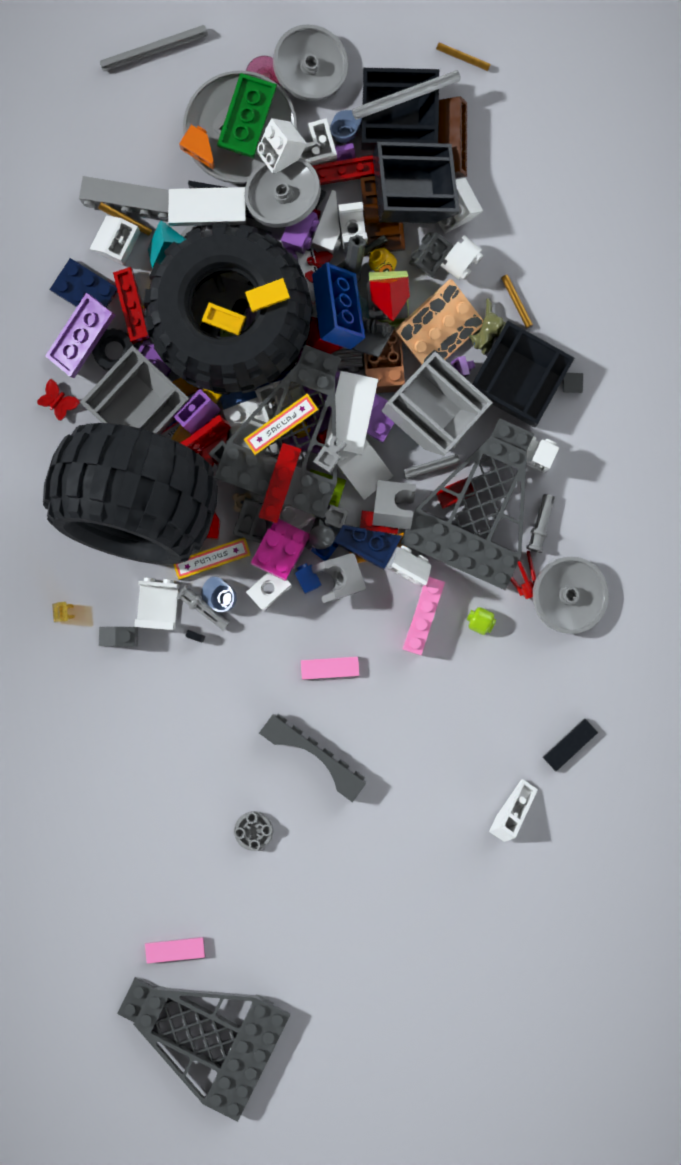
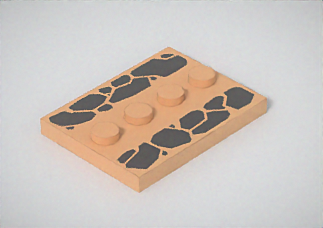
[394,279,483,365]

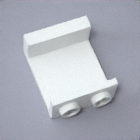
[134,578,179,630]

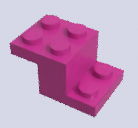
[251,519,309,581]

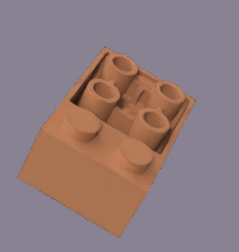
[364,331,405,393]

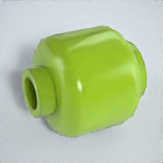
[466,607,496,635]

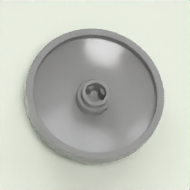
[273,24,348,101]
[244,158,321,228]
[533,557,609,634]

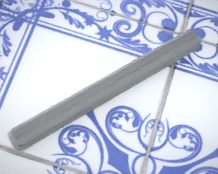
[100,25,208,71]
[352,70,461,120]

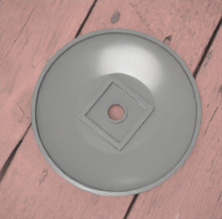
[183,71,297,184]

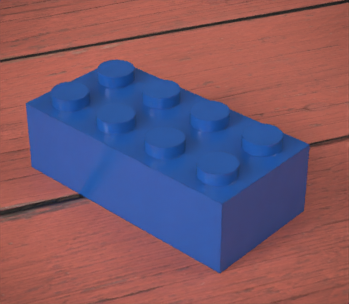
[312,262,365,350]

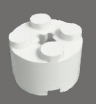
[441,235,484,280]

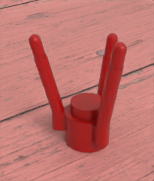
[510,550,536,599]

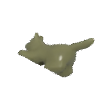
[469,298,506,355]

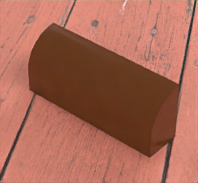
[438,96,467,178]

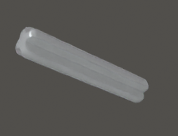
[404,454,460,479]

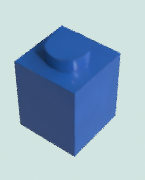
[295,563,322,594]

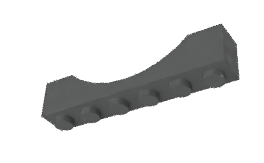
[259,713,366,803]

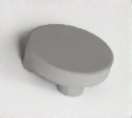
[234,811,273,851]

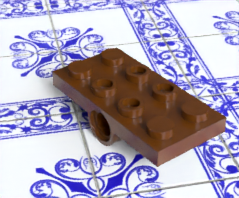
[360,176,405,254]

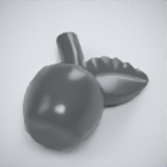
[305,517,335,550]

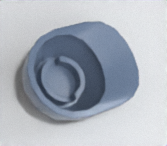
[330,110,362,143]
[201,577,237,612]

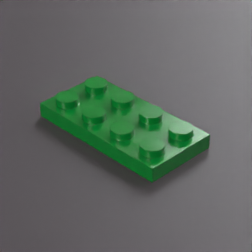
[217,73,277,158]

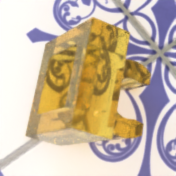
[52,602,75,623]

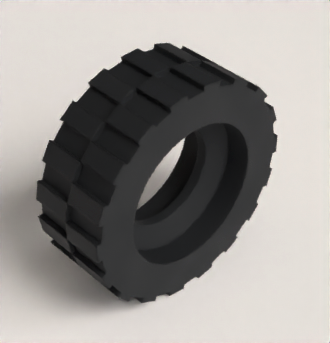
[92,328,135,371]

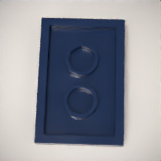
[49,258,118,307]

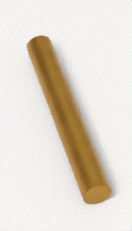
[436,42,491,71]
[98,202,152,236]
[501,274,533,328]

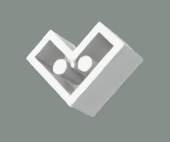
[300,118,337,165]
[526,436,559,473]

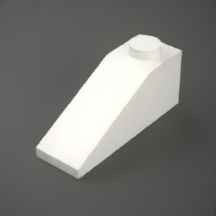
[312,190,342,255]
[489,779,538,842]

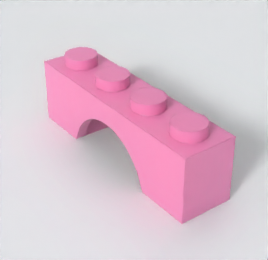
[402,577,445,656]

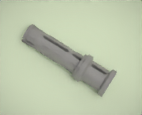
[526,494,555,553]
[176,584,231,631]

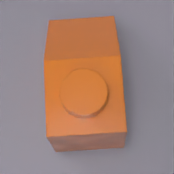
[179,125,215,169]

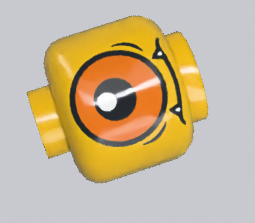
[369,248,397,272]

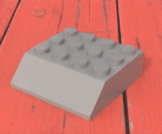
[80,345,189,435]
[382,352,493,456]

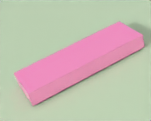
[301,657,359,680]
[145,937,205,964]

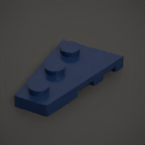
[333,525,402,570]

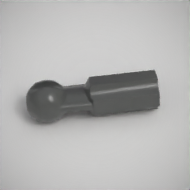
[344,235,366,284]

